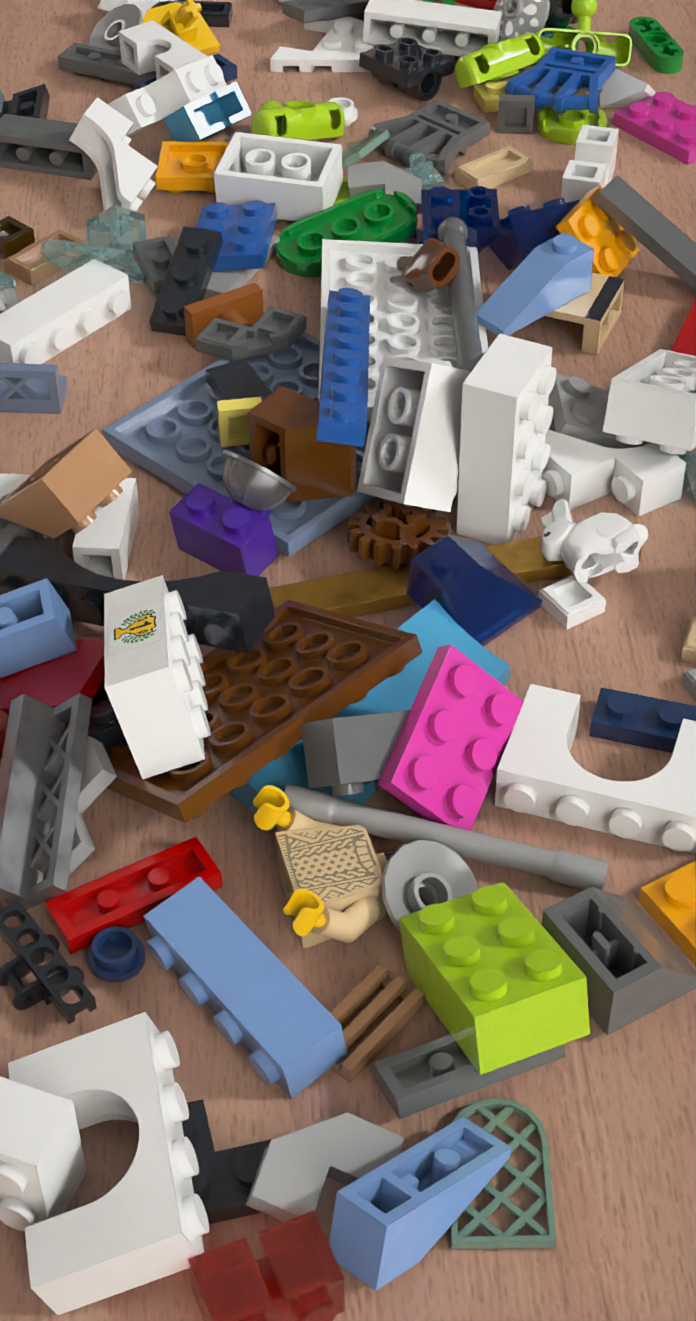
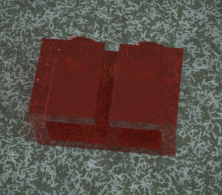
[188,1211,345,1321]

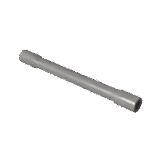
[284,784,608,890]

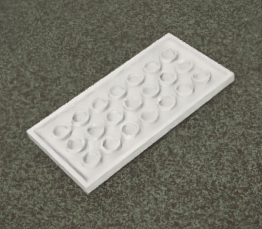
[318,239,488,422]

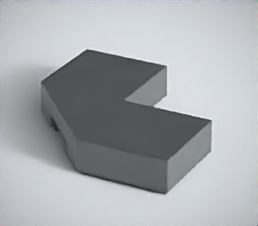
[195,307,307,361]

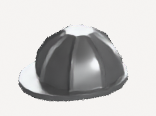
[221,450,297,511]

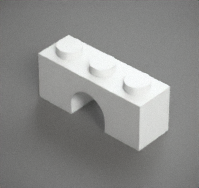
[118,20,208,80]
[559,125,619,219]

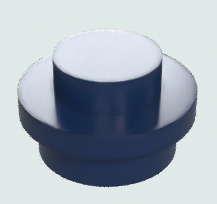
[87,926,146,982]

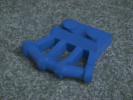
[505,47,615,114]

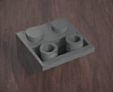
[542,887,696,1036]

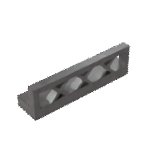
[0,693,92,911]

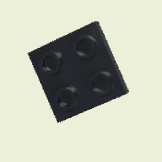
[359,38,455,101]

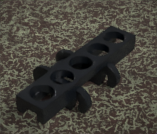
[0,901,97,1024]

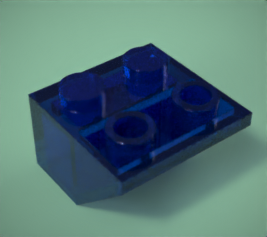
[420,186,501,254]
[484,198,580,270]

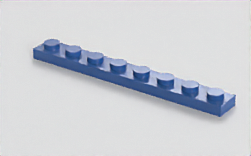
[316,288,370,447]

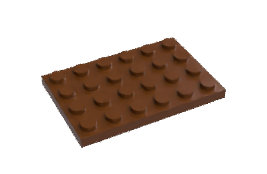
[106,600,423,823]

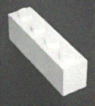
[363,0,502,57]
[0,259,132,364]

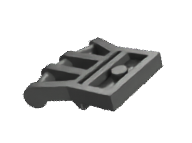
[368,100,490,175]

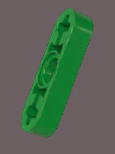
[628,17,684,74]

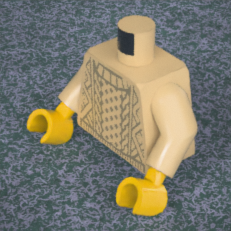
[253,785,398,948]

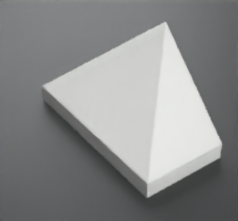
[599,68,656,108]

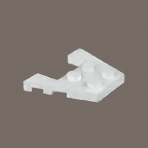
[270,16,376,72]

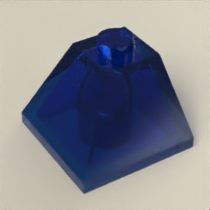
[407,535,542,647]

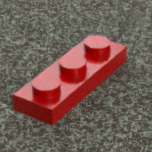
[45,836,223,954]

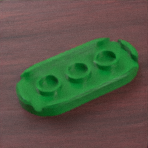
[275,189,418,277]

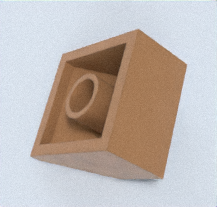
[0,428,132,538]

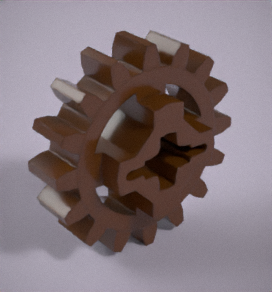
[347,501,449,569]

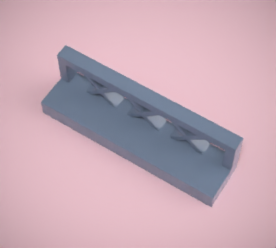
[0,363,68,414]

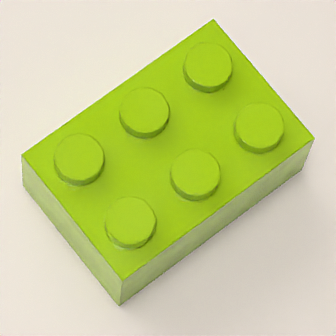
[399,882,590,1075]

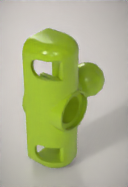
[535,0,632,67]
[455,33,546,89]
[251,100,345,141]

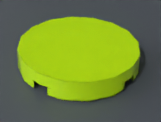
[537,107,607,145]

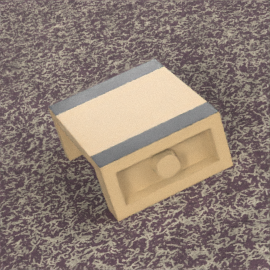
[509,273,624,355]

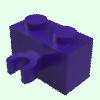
[169,483,278,576]

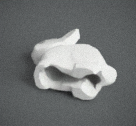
[540,499,649,583]

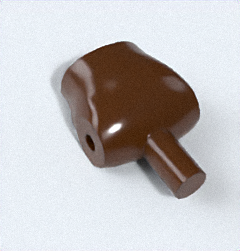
[397,237,460,293]

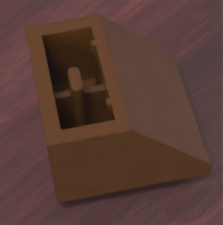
[248,386,356,502]

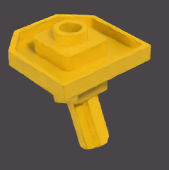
[142,0,220,55]

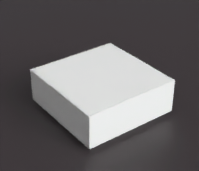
[538,575,606,630]

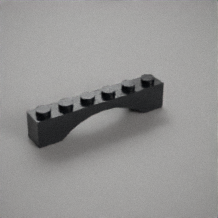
[0,536,275,654]

